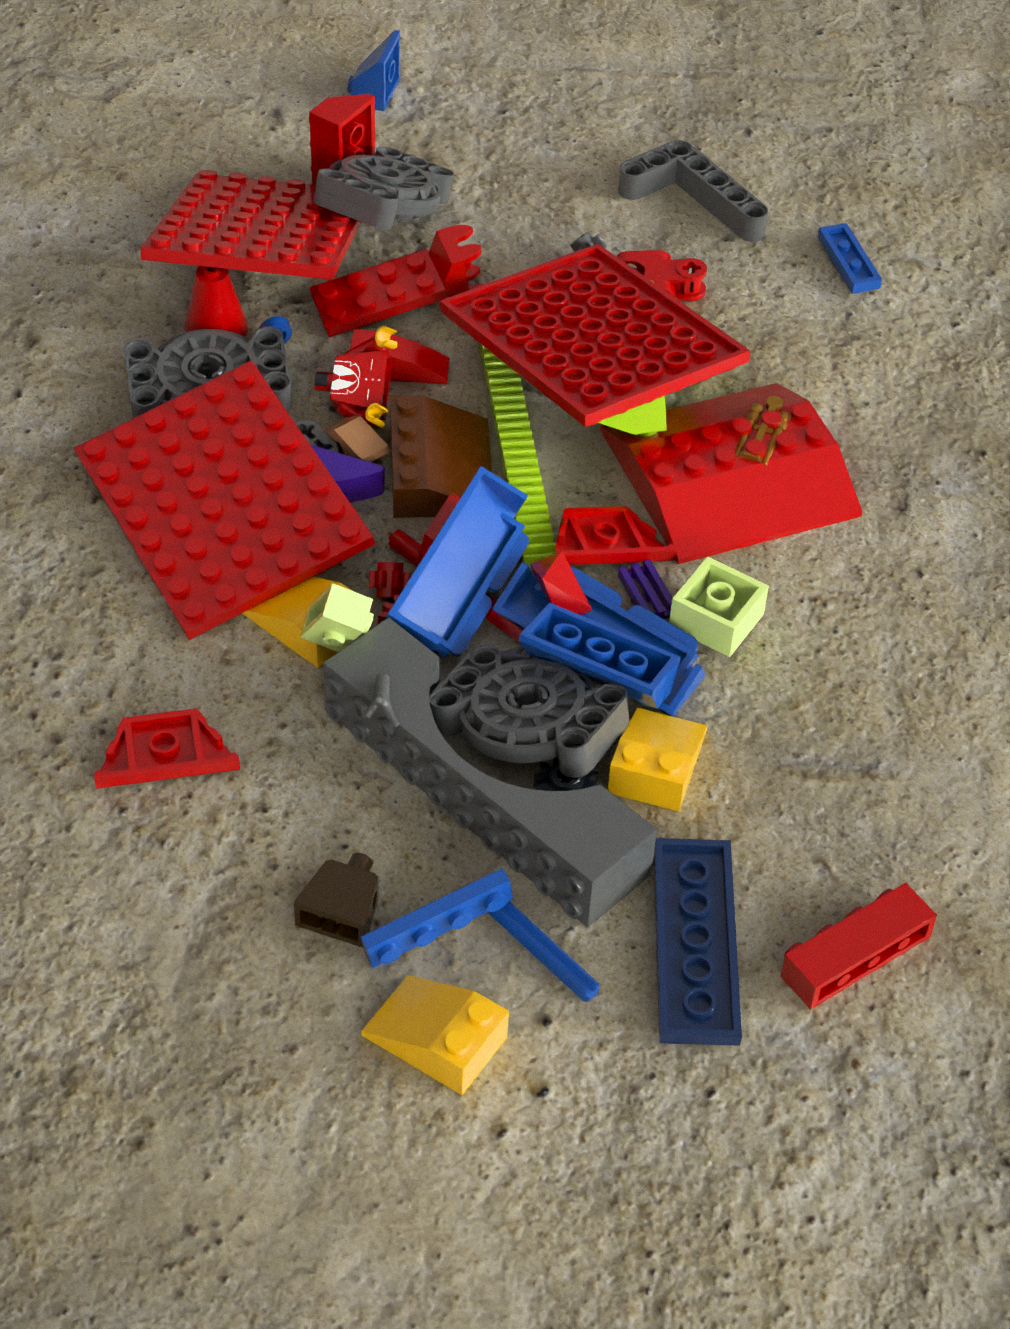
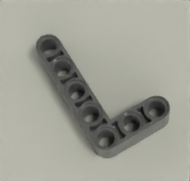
[618,140,768,242]

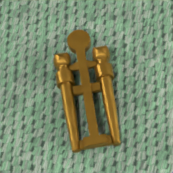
[735,396,791,466]

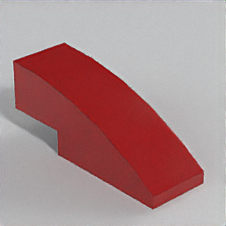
[350,329,450,384]

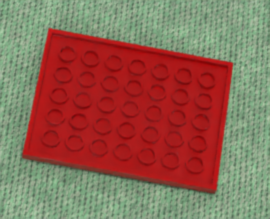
[141,170,362,280]
[440,244,750,427]
[74,360,375,640]

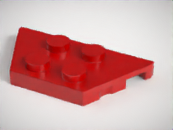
[554,506,678,565]
[94,708,240,789]

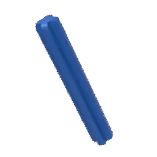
[488,901,600,1002]

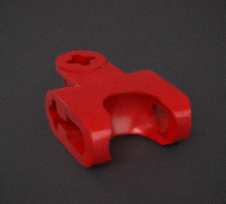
[616,250,707,302]

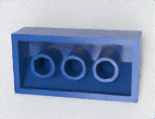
[519,602,680,709]

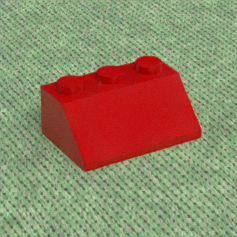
[309,94,375,185]

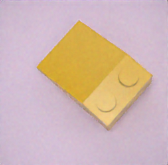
[242,576,352,668]
[608,707,707,812]
[361,975,509,1095]

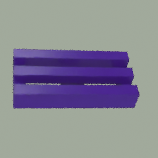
[618,559,673,619]

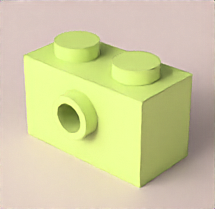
[300,583,374,652]

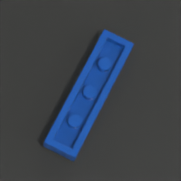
[361,868,513,968]

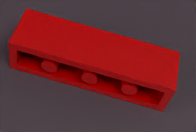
[780,883,937,1010]

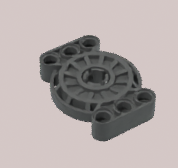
[313,147,454,229]
[124,327,292,418]
[429,645,629,778]

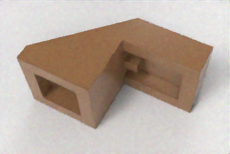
[323,416,391,462]

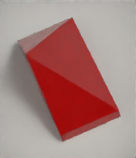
[530,550,592,615]

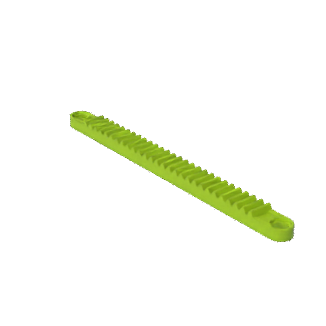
[477,341,556,572]

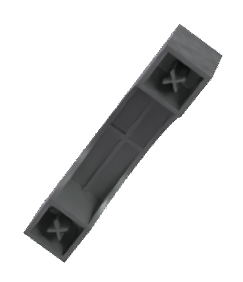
[324,618,657,928]

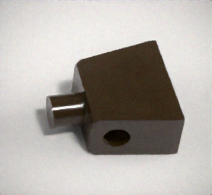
[294,853,379,948]

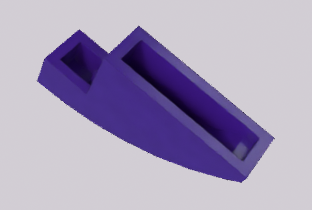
[311,445,385,503]

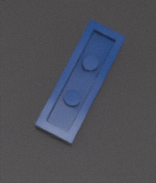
[817,223,882,294]

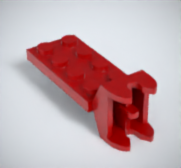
[309,225,484,338]

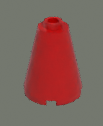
[185,266,248,337]

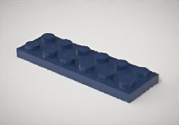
[654,838,742,1046]

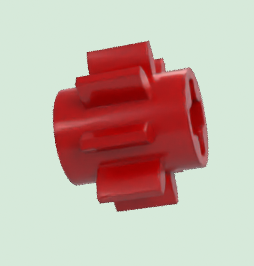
[369,562,411,599]

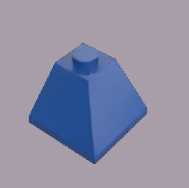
[347,30,400,111]

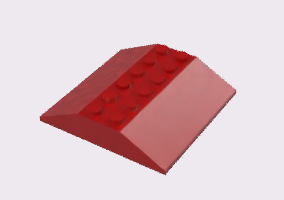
[600,383,862,564]

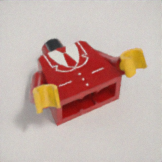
[314,326,397,428]

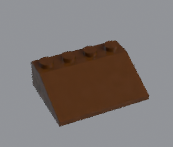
[390,395,492,518]

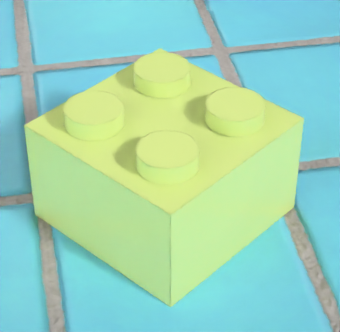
[669,556,769,657]

